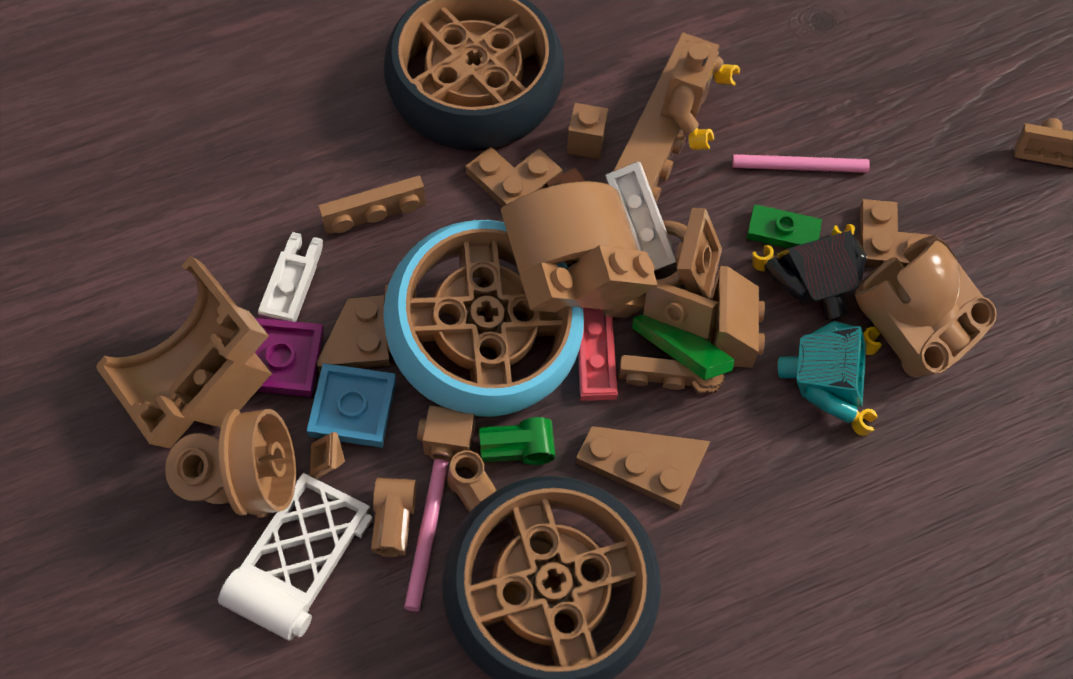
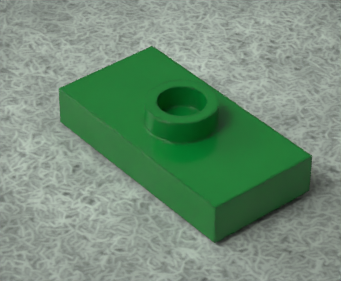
[746,204,823,248]

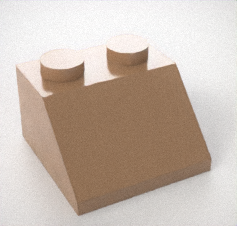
[710,266,765,368]

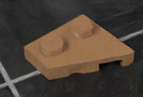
[317,295,390,373]

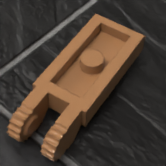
[618,355,725,395]

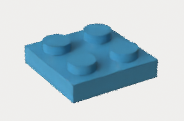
[307,363,397,448]

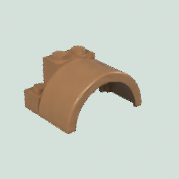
[500,181,658,318]
[96,256,272,448]

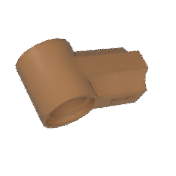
[447,450,497,513]
[371,477,417,557]

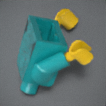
[778,321,882,436]

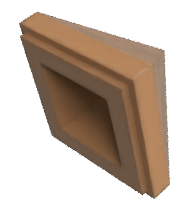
[309,432,345,479]

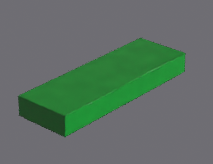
[632,315,735,380]

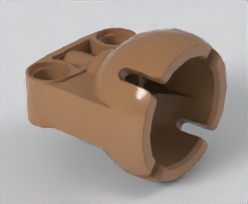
[855,235,997,378]

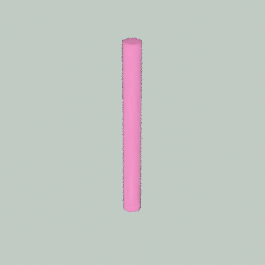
[732,154,870,173]
[404,459,449,611]

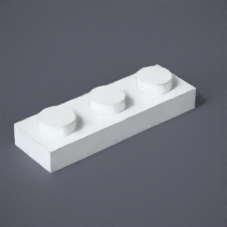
[606,162,676,271]

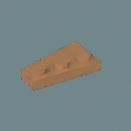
[575,426,710,510]

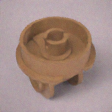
[165,409,296,518]

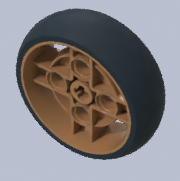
[384,0,565,150]
[442,476,661,679]

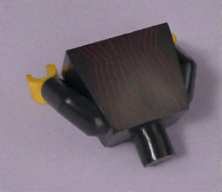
[752,224,867,320]

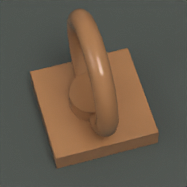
[645,208,722,299]

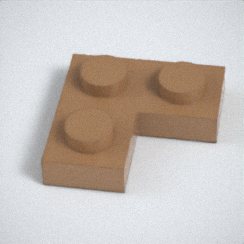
[466,147,563,207]
[860,199,932,267]

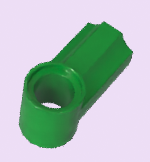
[479,417,556,465]

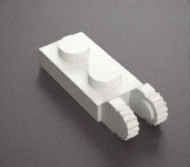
[258,232,323,322]

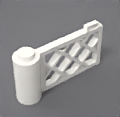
[218,473,373,641]

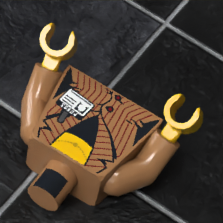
[661,41,740,150]

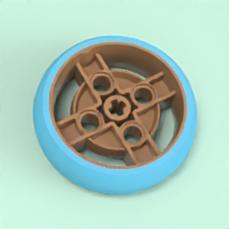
[384,220,584,417]

